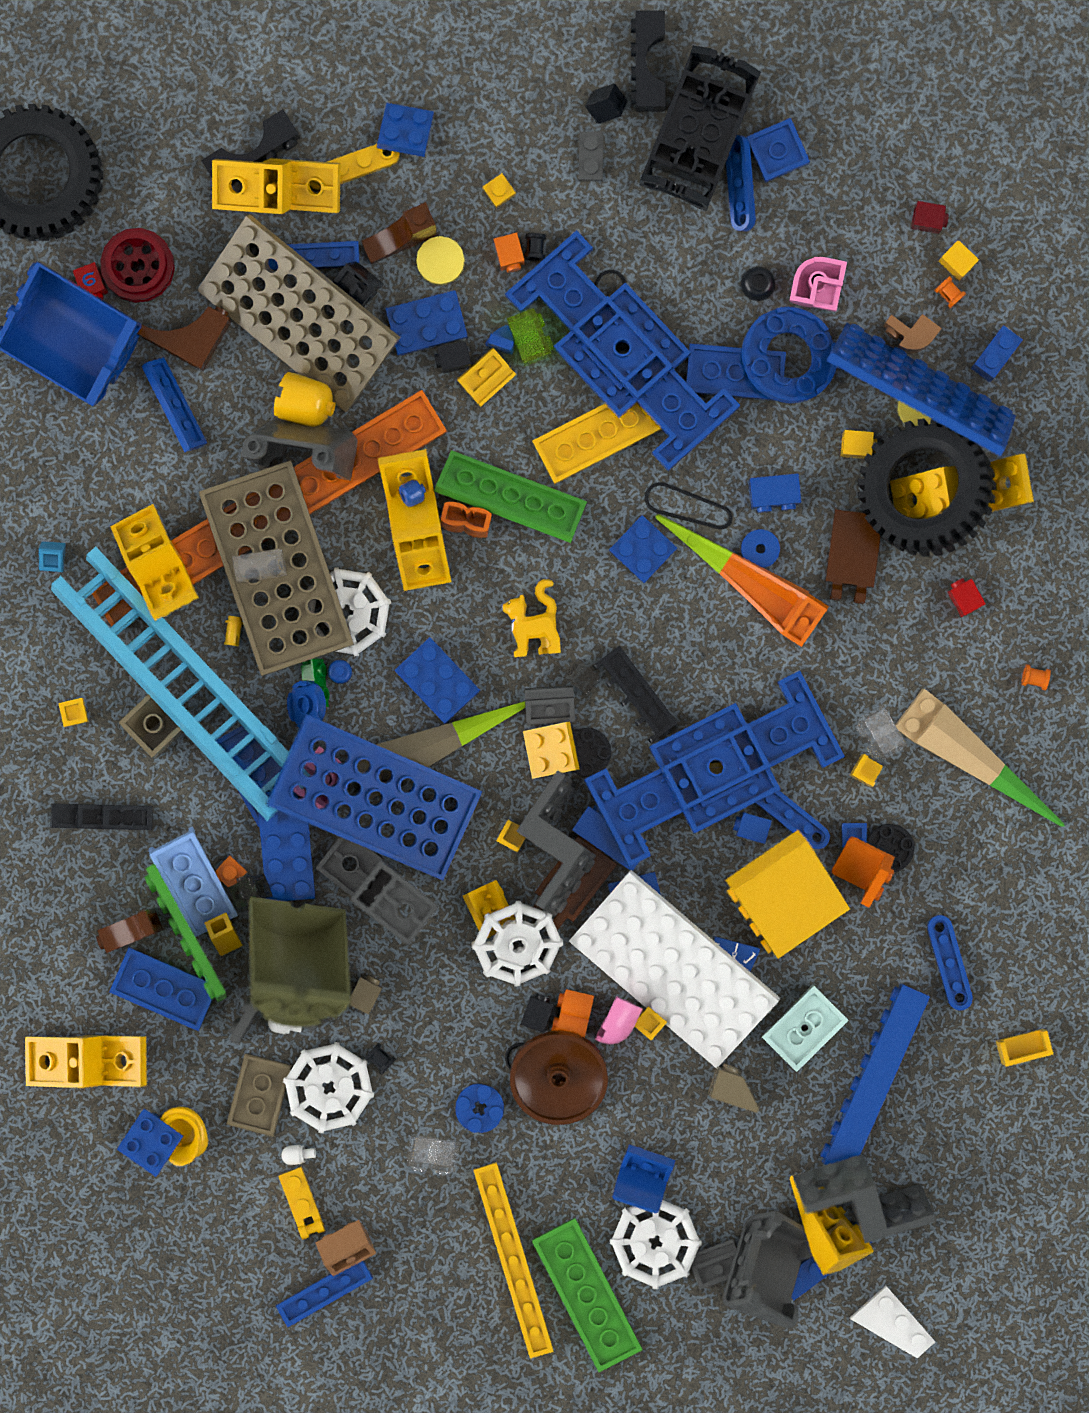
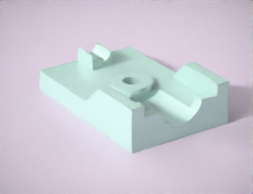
[762,984,849,1072]

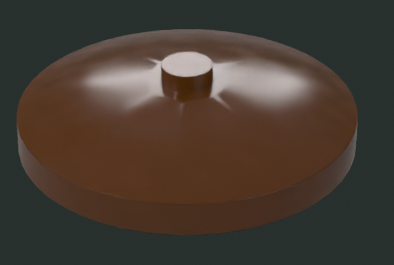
[510,1031,608,1125]

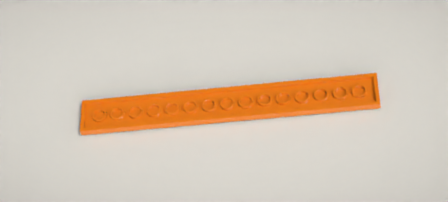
[92,390,447,627]

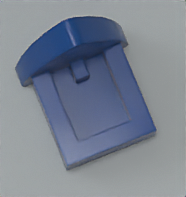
[485,325,514,355]

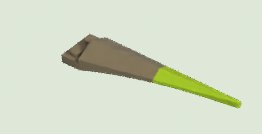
[346,701,526,800]

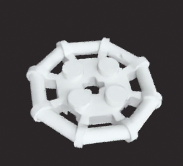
[307,567,391,657]
[472,901,563,987]
[283,1042,374,1133]
[610,1200,702,1289]

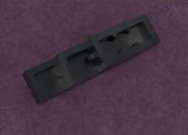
[50,803,153,830]

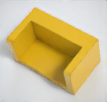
[996,1029,1053,1067]

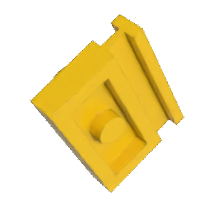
[457,348,516,407]

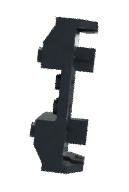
[639,45,761,212]

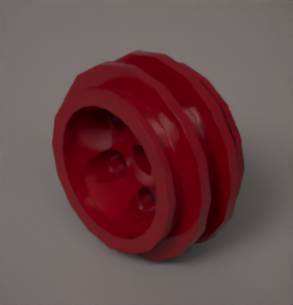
[100,228,175,303]

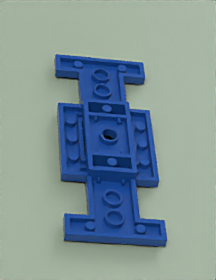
[505,230,740,471]
[584,671,845,867]

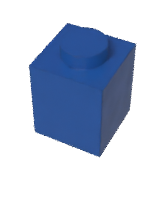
[733,812,772,844]

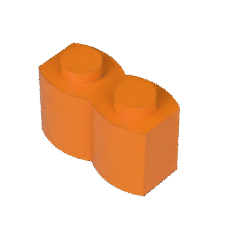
[440,502,492,538]
[551,989,594,1037]

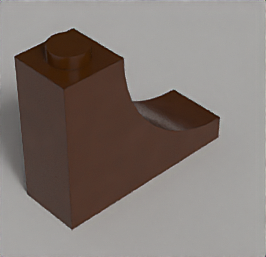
[361,202,437,264]
[138,306,232,372]
[96,908,164,953]

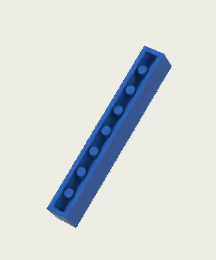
[820,983,930,1165]

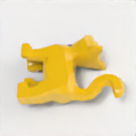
[502,579,561,657]

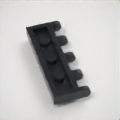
[592,646,677,744]

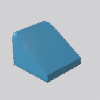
[39,541,66,572]

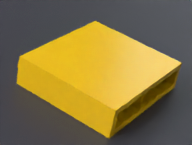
[725,830,850,959]

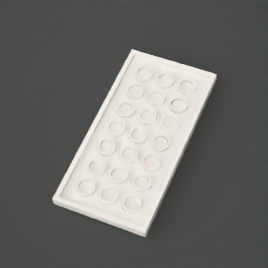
[569,870,780,1068]

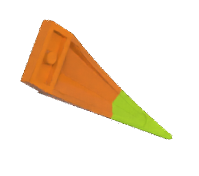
[656,514,829,647]

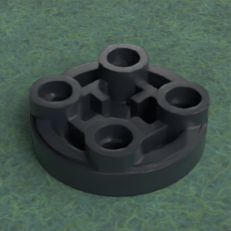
[572,728,612,777]
[867,824,915,872]

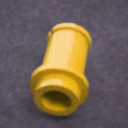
[224,616,244,646]

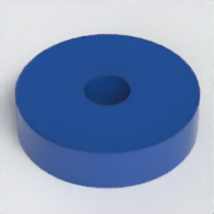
[741,529,780,568]

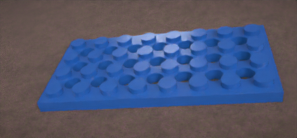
[827,323,1016,456]
[266,714,482,880]

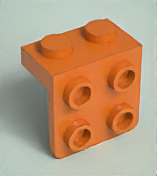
[832,837,895,907]

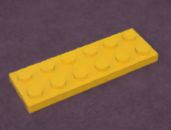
[532,403,662,485]

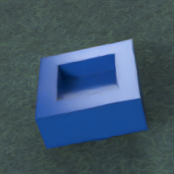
[841,823,867,847]

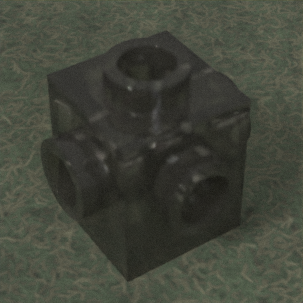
[229,874,273,911]

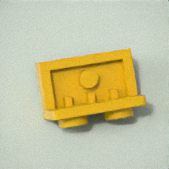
[463,880,515,938]

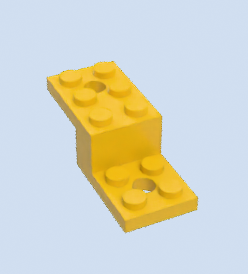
[212,158,341,214]
[110,504,198,620]
[25,1035,147,1088]

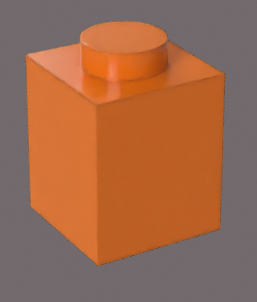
[494,233,525,273]

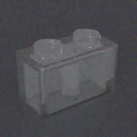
[232,549,287,583]
[855,704,907,761]
[407,1134,460,1176]

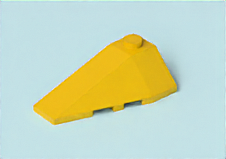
[790,1175,874,1275]

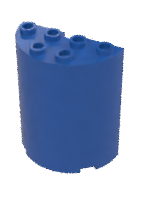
[0,262,141,406]

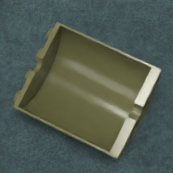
[249,897,351,1027]

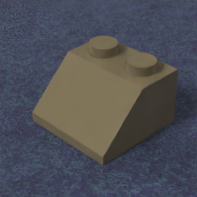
[119,694,184,759]
[708,1063,759,1113]

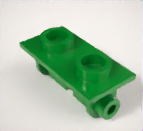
[301,659,330,707]

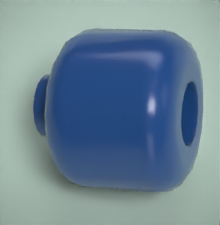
[399,480,426,507]
[328,660,352,684]

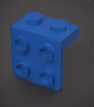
[612,1144,675,1214]

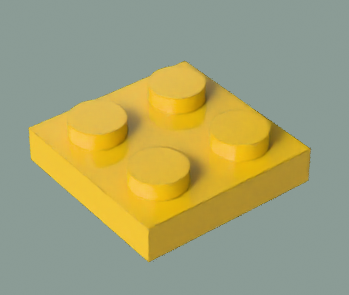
[523,722,579,779]

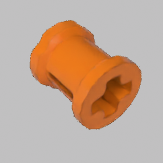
[934,276,966,308]
[1021,664,1051,690]

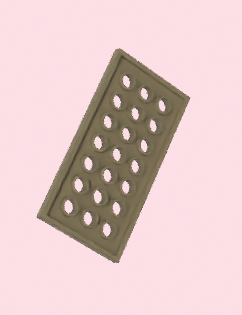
[197,214,401,412]
[199,460,354,676]

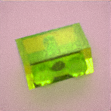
[507,308,554,367]

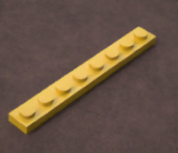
[473,1162,554,1359]

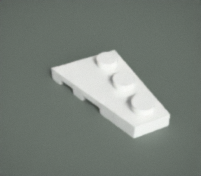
[850,1285,935,1358]

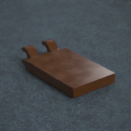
[825,509,881,604]
[533,835,617,931]

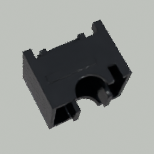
[325,261,384,325]

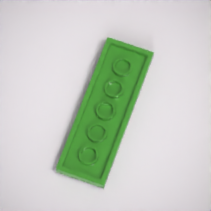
[434,450,587,543]
[144,864,227,1002]
[532,1218,642,1372]

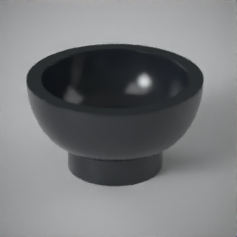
[741,266,775,301]

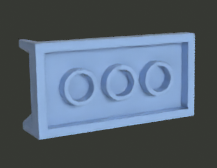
[149,826,238,937]

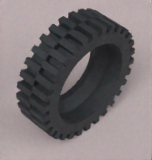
[0,104,104,241]
[858,419,996,557]

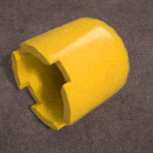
[274,372,336,427]

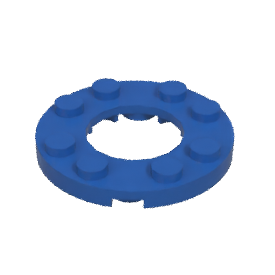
[742,307,837,403]

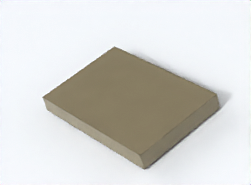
[226,1053,292,1137]

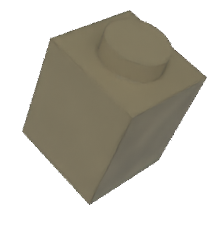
[349,975,383,1015]

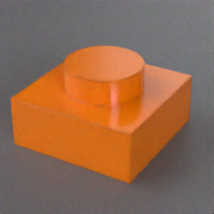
[215,855,248,890]

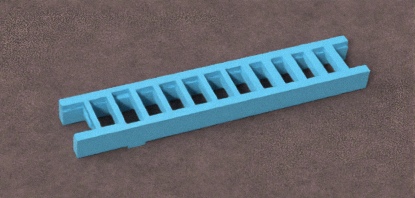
[51,547,311,821]

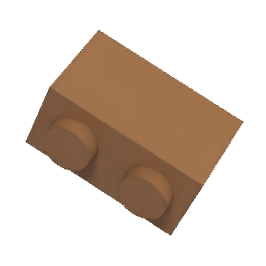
[316,1220,377,1276]

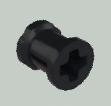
[524,233,546,261]
[364,1042,396,1075]

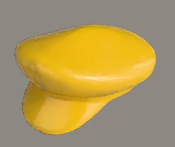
[160,1106,208,1166]

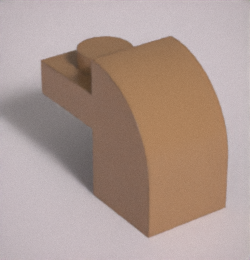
[883,314,942,353]

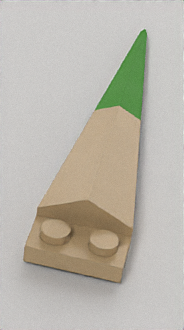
[894,689,1065,827]

